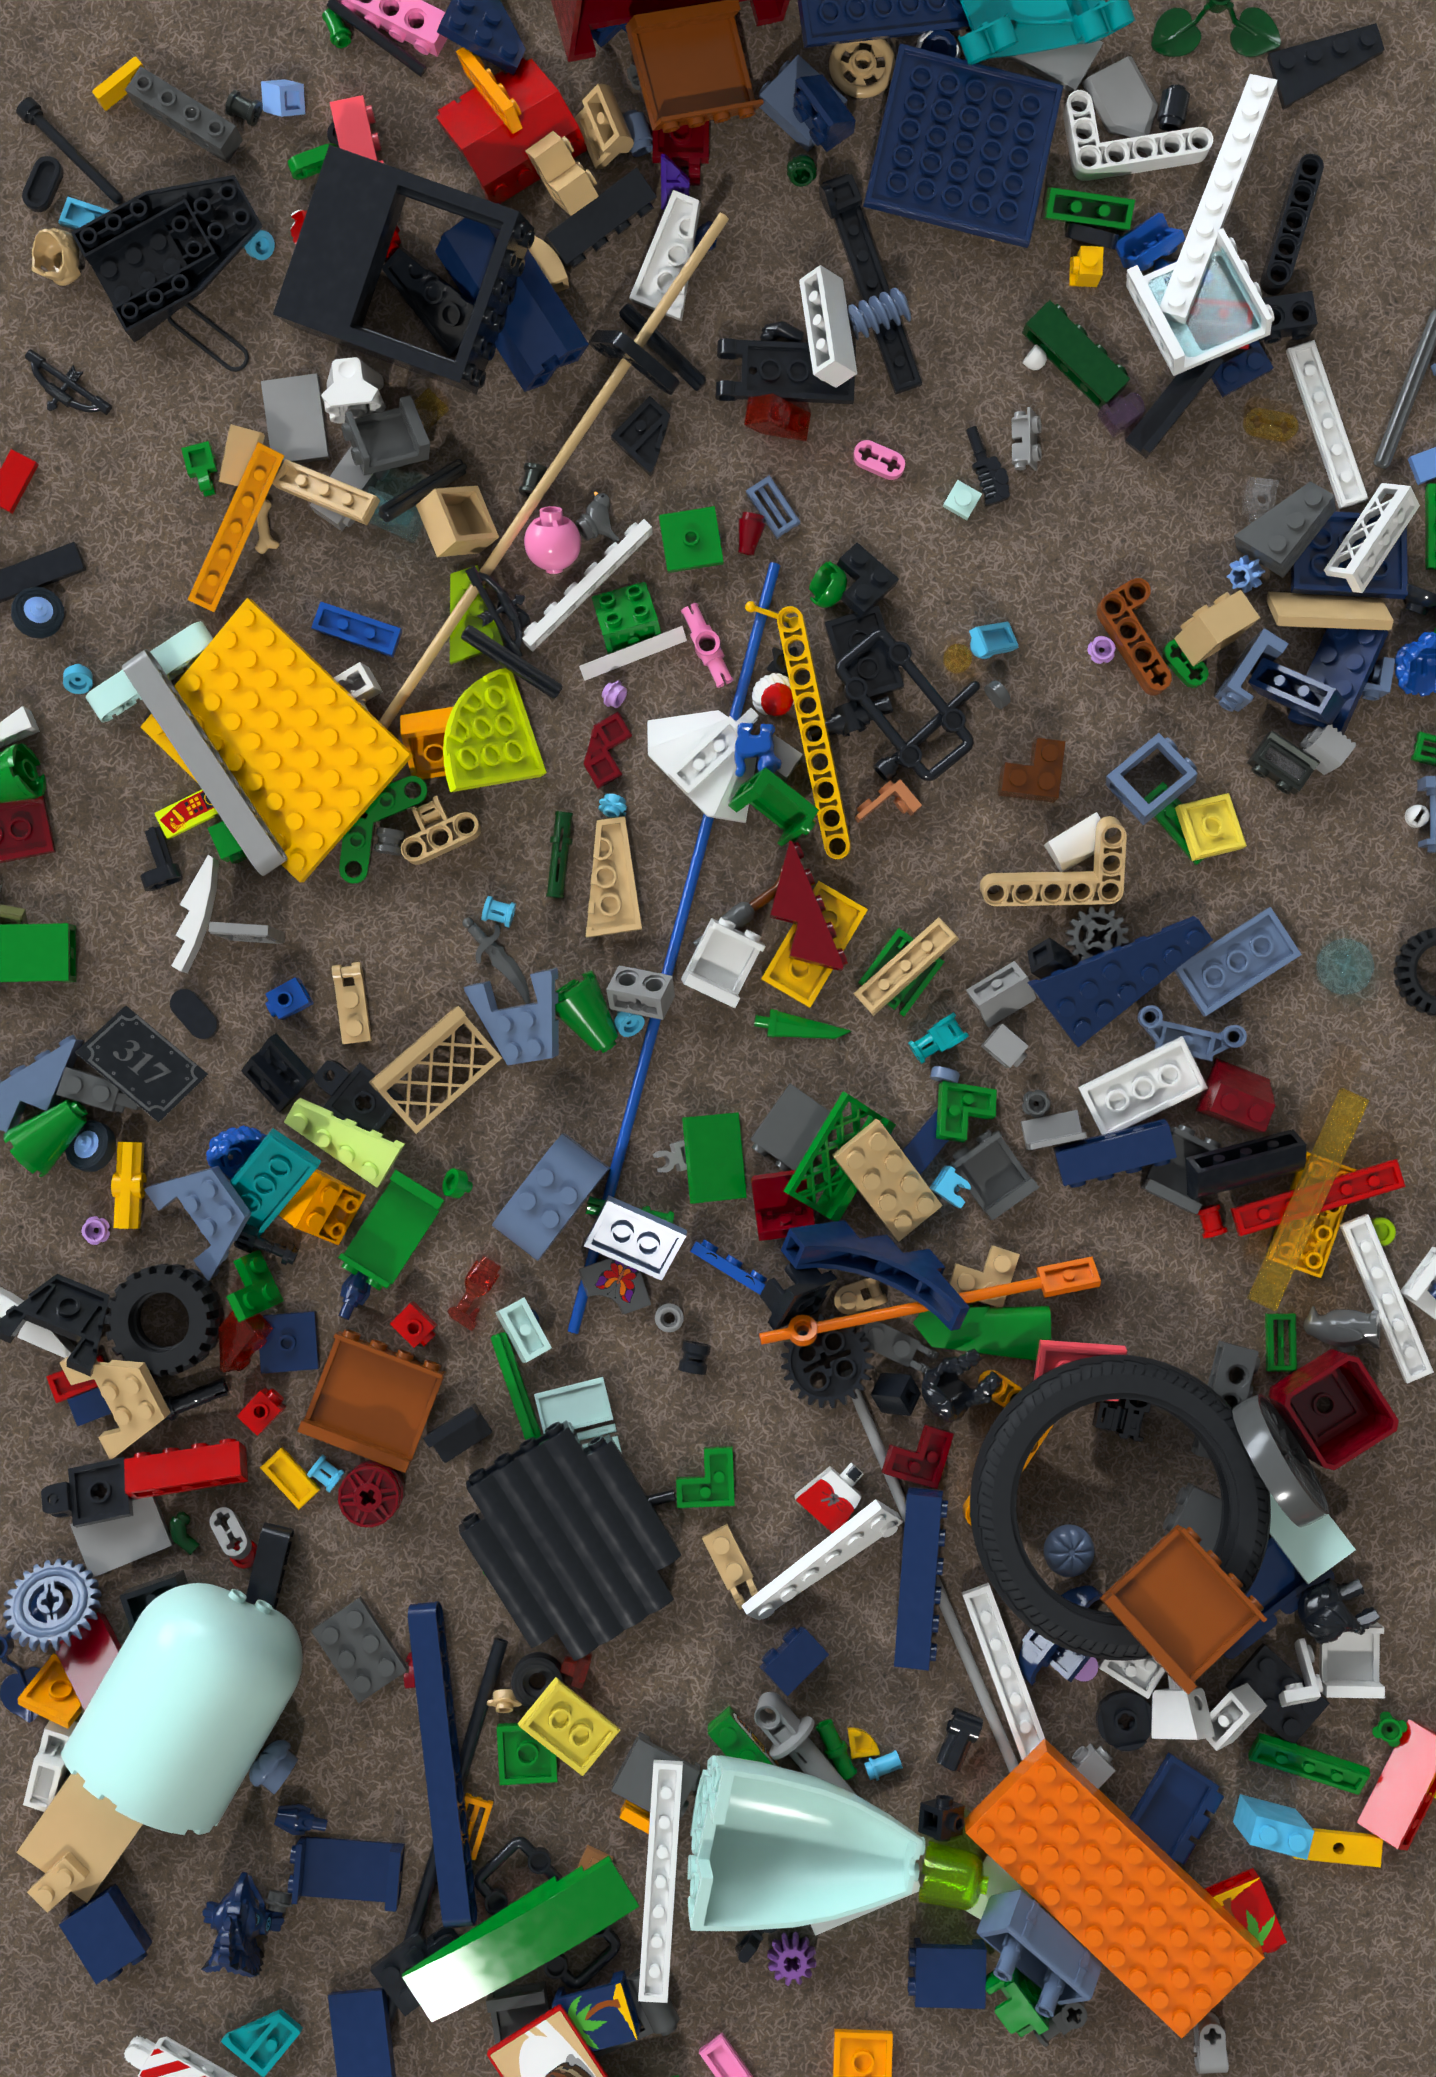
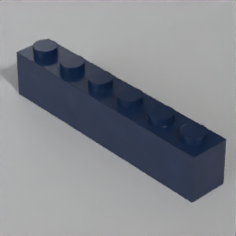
[894,1487,948,1671]

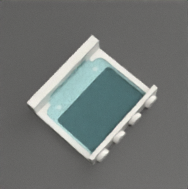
[1126,228,1274,376]

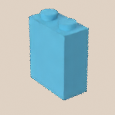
[1233,1794,1314,1860]

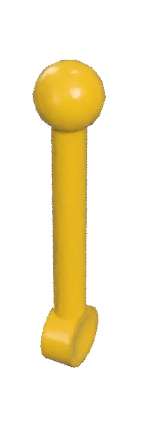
[745,601,799,628]

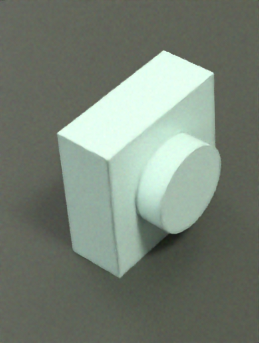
[943,480,982,520]

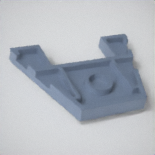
[464,968,559,1065]
[144,1166,252,1281]

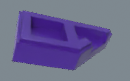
[661,154,689,210]

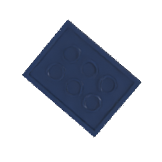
[1291,512,1408,599]

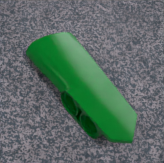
[912,1305,1051,1361]

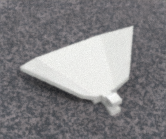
[647,708,759,823]

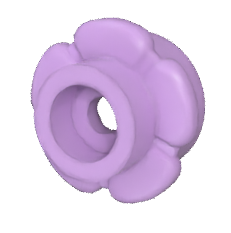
[1087,636,1116,664]
[602,681,627,708]
[82,1216,110,1245]

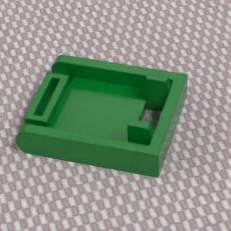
[858,928,945,1017]

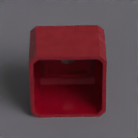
[1268,1349,1399,1470]

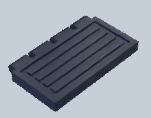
[1130,1752,1224,1865]

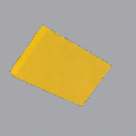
[1266,1152,1356,1278]

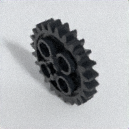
[781,1314,875,1408]

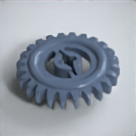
[3,1558,102,1653]

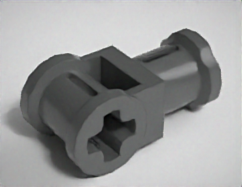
[1033,2001,1087,2047]

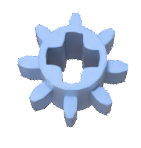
[1227,555,1265,593]

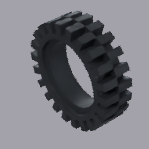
[1394,927,1436,1016]

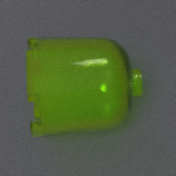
[918,1841,989,1910]

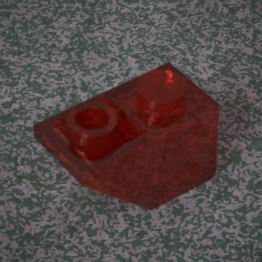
[744,394,811,441]
[219,1310,273,1373]

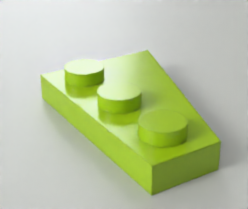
[450,565,504,664]

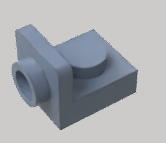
[1362,657,1395,700]

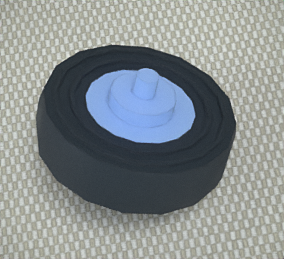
[11,587,64,639]
[65,1120,116,1172]

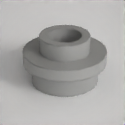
[655,1303,684,1332]

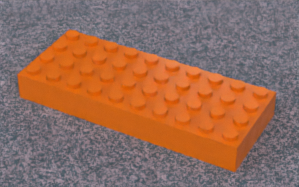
[965,1738,1265,2039]

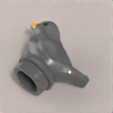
[575,492,619,543]

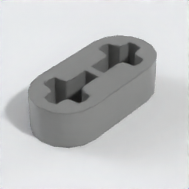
[209,1507,252,1560]

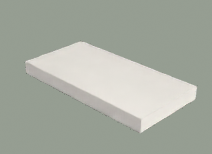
[1078,1036,1208,1135]

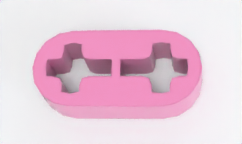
[853,440,905,480]

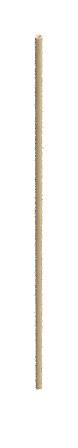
[379,212,729,729]

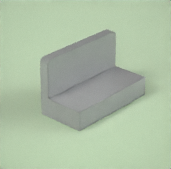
[966,961,1036,1027]
[1020,1110,1087,1150]

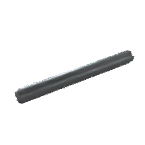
[1374,310,1436,469]

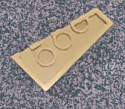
[586,816,642,938]

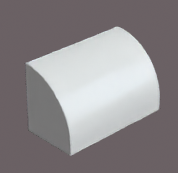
[1044,812,1109,872]

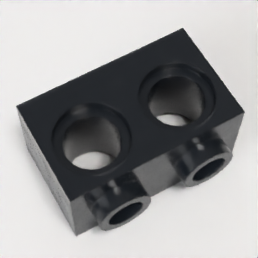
[1253,291,1318,344]

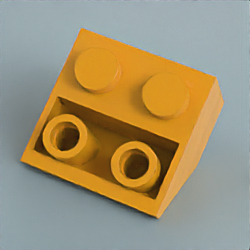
[279,1169,366,1245]

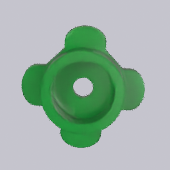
[1372,1711,1407,1747]

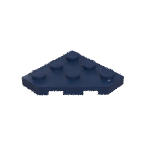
[437,0,526,75]

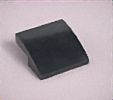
[241,1033,315,1113]

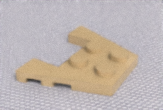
[60,1356,171,1459]

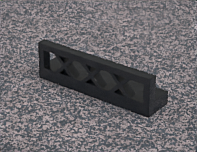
[1124,357,1224,459]

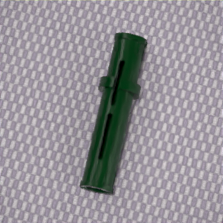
[546,811,573,899]

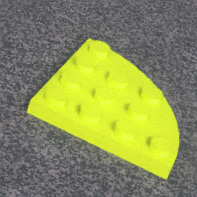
[443,668,547,792]

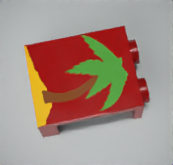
[1205,1868,1287,1953]

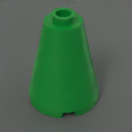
[0,743,46,803]
[555,971,618,1053]
[3,1100,87,1177]

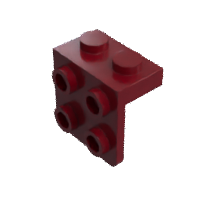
[751,1170,815,1241]

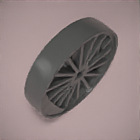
[1232,1394,1329,1527]

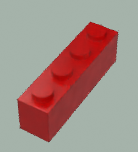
[124,1438,248,1499]

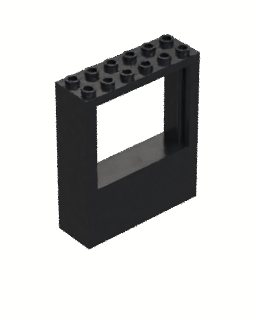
[273,144,535,395]

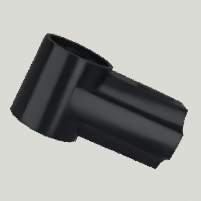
[936,1707,983,1772]

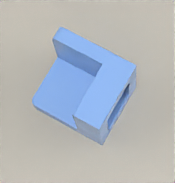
[261,79,305,117]

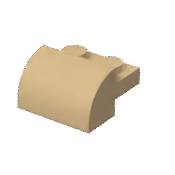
[574,84,634,169]

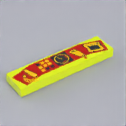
[154,790,219,840]

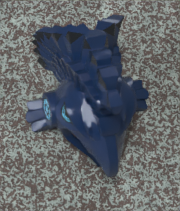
[201,1872,284,1978]

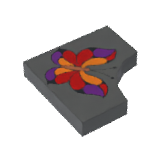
[578,1258,651,1314]

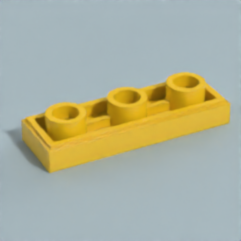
[1292,1828,1383,1868]

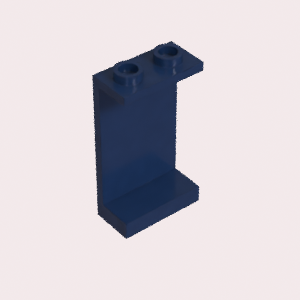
[288,1836,405,1912]

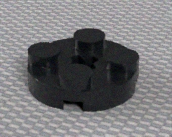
[1096,1690,1152,1751]

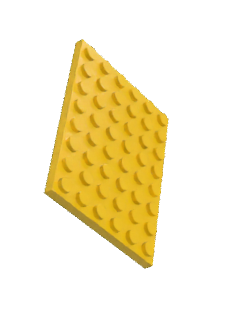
[141,598,413,882]

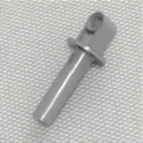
[754,1692,857,1795]

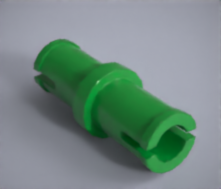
[815,1719,857,1780]

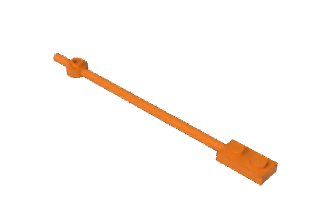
[759,1257,1101,1346]

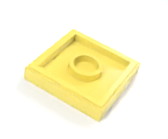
[1175,793,1247,861]

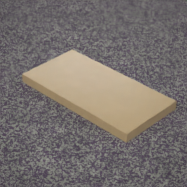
[16,1772,143,1903]

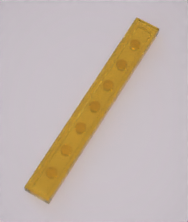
[1247,1088,1369,1311]

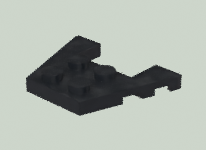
[0,1274,109,1377]

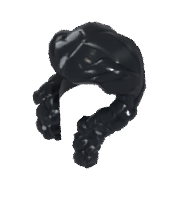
[921,1349,1002,1423]
[1298,1578,1380,1645]

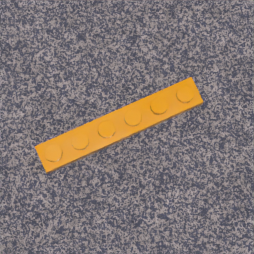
[187,442,285,612]

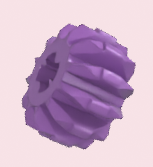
[767,1931,816,1986]

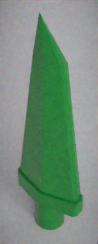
[754,1009,852,1039]

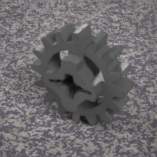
[1065,906,1129,961]

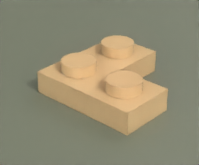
[949,1245,1020,1307]

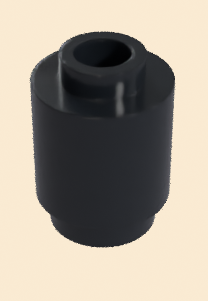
[1157,85,1190,131]

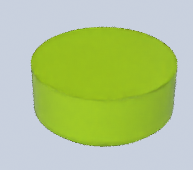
[1371,1217,1396,1246]

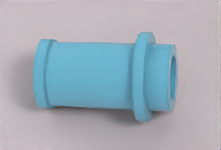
[864,1750,903,1781]

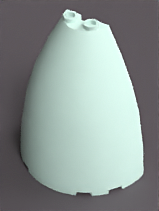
[688,1755,925,1931]

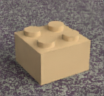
[416,486,499,557]
[1174,590,1260,666]

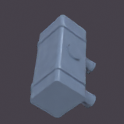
[977,1889,1103,2018]

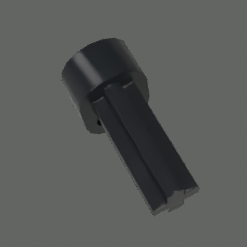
[140,826,183,891]

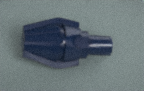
[338,1271,371,1320]
[274,1804,328,1835]

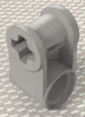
[1194,2011,1229,2074]

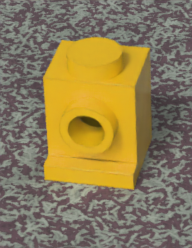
[1069,246,1104,287]

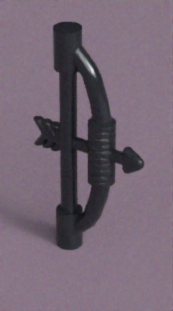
[25,349,112,415]
[465,566,525,657]

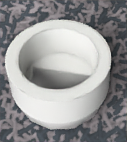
[1022,344,1047,370]
[1405,805,1430,828]

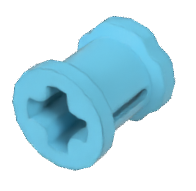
[481,896,516,928]
[307,1454,345,1493]

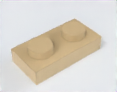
[27,1851,90,1913]

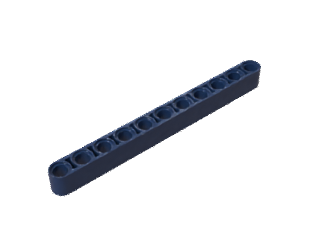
[408,1601,477,1929]

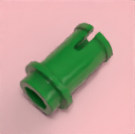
[322,9,352,48]

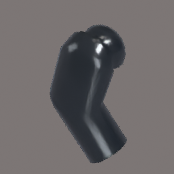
[760,321,804,342]

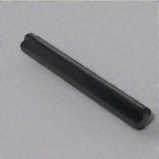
[619,303,706,391]
[378,459,467,522]
[461,625,563,699]

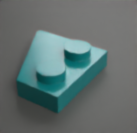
[221,2009,303,2077]

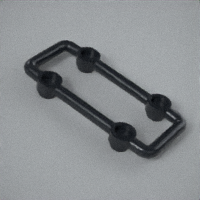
[835,629,974,781]
[474,1836,621,1989]

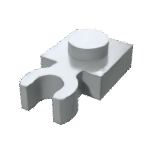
[653,1140,687,1173]

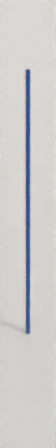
[567,562,780,1334]

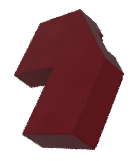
[583,711,632,789]

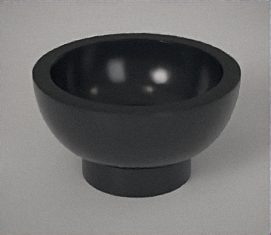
[1405,583,1436,616]

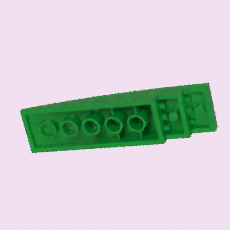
[402,1855,639,2022]

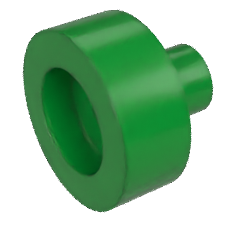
[442,1168,473,1199]

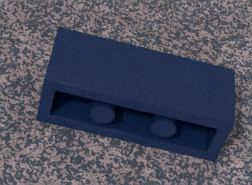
[1248,658,1345,725]

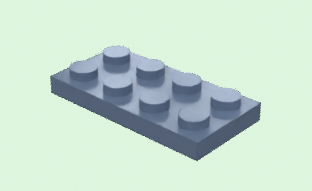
[1174,907,1302,1017]

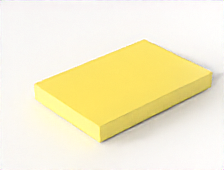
[518,1677,620,1776]

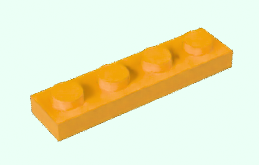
[456,47,522,134]

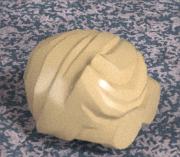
[32,228,81,286]

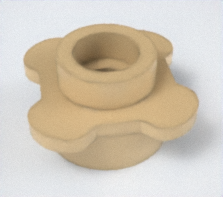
[487,1689,522,1713]

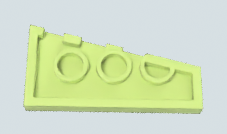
[284,1098,405,1188]

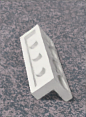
[1324,483,1420,593]

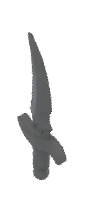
[462,917,530,1004]

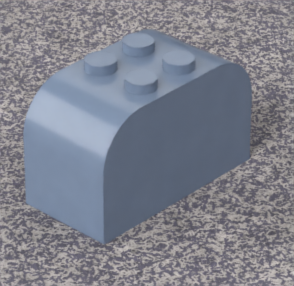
[492,1133,610,1261]

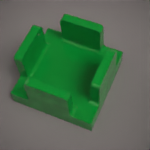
[985,1967,1049,2037]

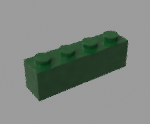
[1022,300,1130,411]

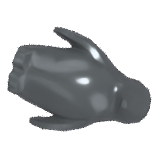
[1303,1306,1380,1352]

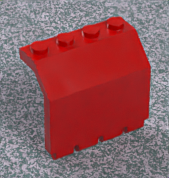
[436,58,587,204]

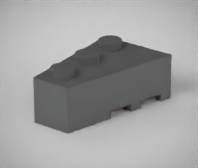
[1234,481,1336,578]

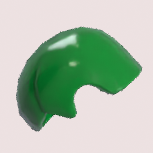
[809,561,847,608]

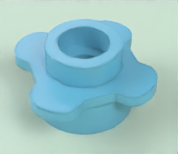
[598,794,627,818]

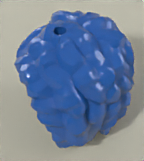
[1395,632,1436,697]
[206,1125,267,1180]

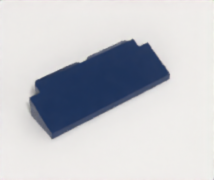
[1223,1537,1335,1659]

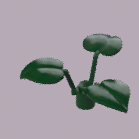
[1151,0,1281,57]

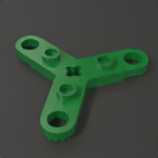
[339,776,428,884]

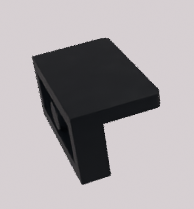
[423,1403,492,1463]

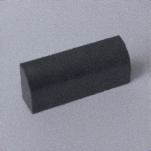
[1186,1129,1307,1200]

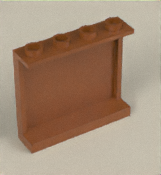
[625,0,764,133]
[297,1329,446,1473]
[1100,1525,1267,1695]

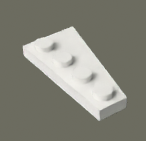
[629,190,701,321]

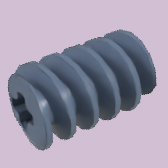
[848,287,911,340]

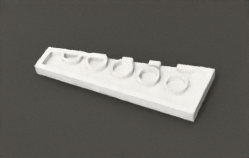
[741,1499,904,1621]

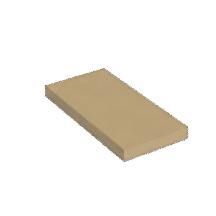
[1267,592,1394,630]

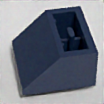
[793,74,856,152]

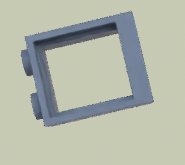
[1106,733,1198,826]

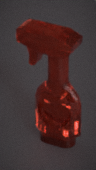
[447,1255,501,1331]

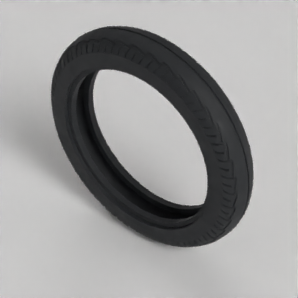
[970,1355,1271,1661]

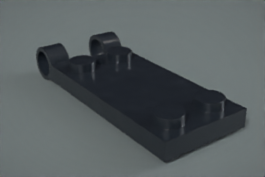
[715,338,856,404]

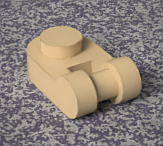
[834,1277,888,1315]

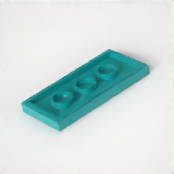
[229,1128,321,1237]

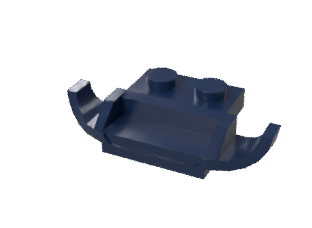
[1019,1585,1103,1686]

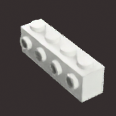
[799,265,857,388]

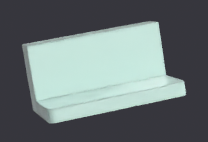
[495,1297,552,1363]

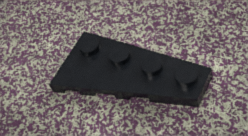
[1267,23,1385,110]

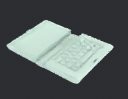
[534,1377,622,1454]

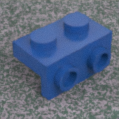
[1116,213,1186,271]

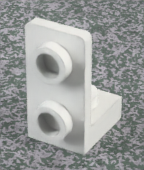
[1278,1638,1323,1707]

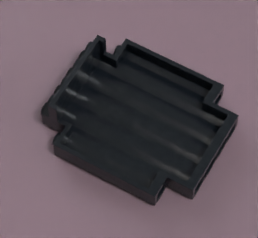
[459,1420,682,1661]

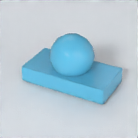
[969,622,1019,659]

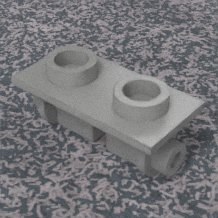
[1011,407,1042,471]

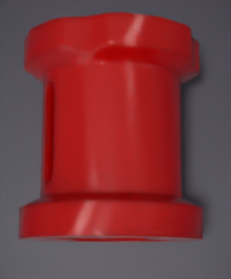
[1196,1204,1228,1238]

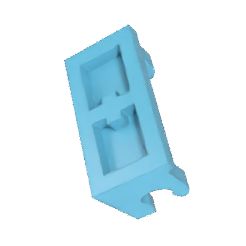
[929,1165,971,1208]

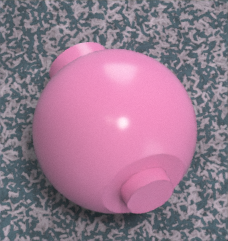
[524,506,581,574]

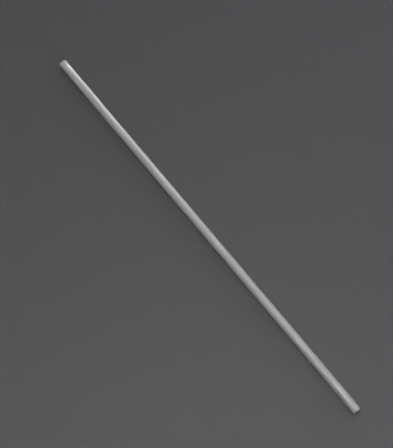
[840,1368,1018,1773]

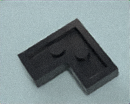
[837,542,899,618]

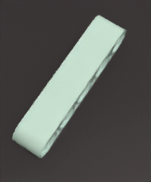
[85,621,213,722]

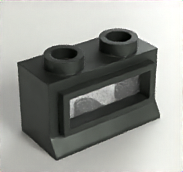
[1247,730,1320,794]

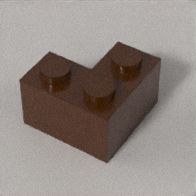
[997,738,1066,803]

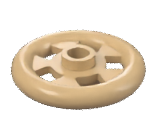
[829,39,896,98]

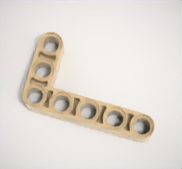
[980,816,1127,906]

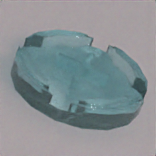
[1315,938,1374,995]

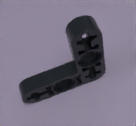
[588,330,680,395]

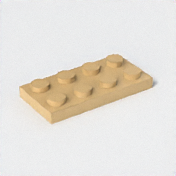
[832,1119,943,1242]

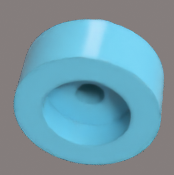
[244,229,275,260]
[63,664,93,694]
[614,1011,645,1037]

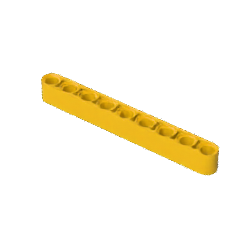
[777,606,851,859]

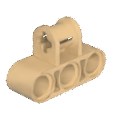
[401,796,481,865]

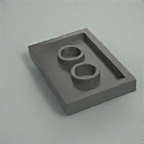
[311,1596,408,1703]

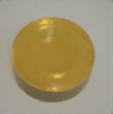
[943,644,972,674]

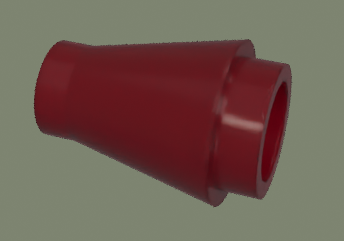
[738,512,766,556]

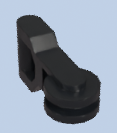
[735,1929,778,1963]

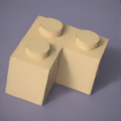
[525,131,599,216]

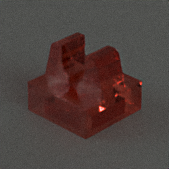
[560,1654,592,1689]

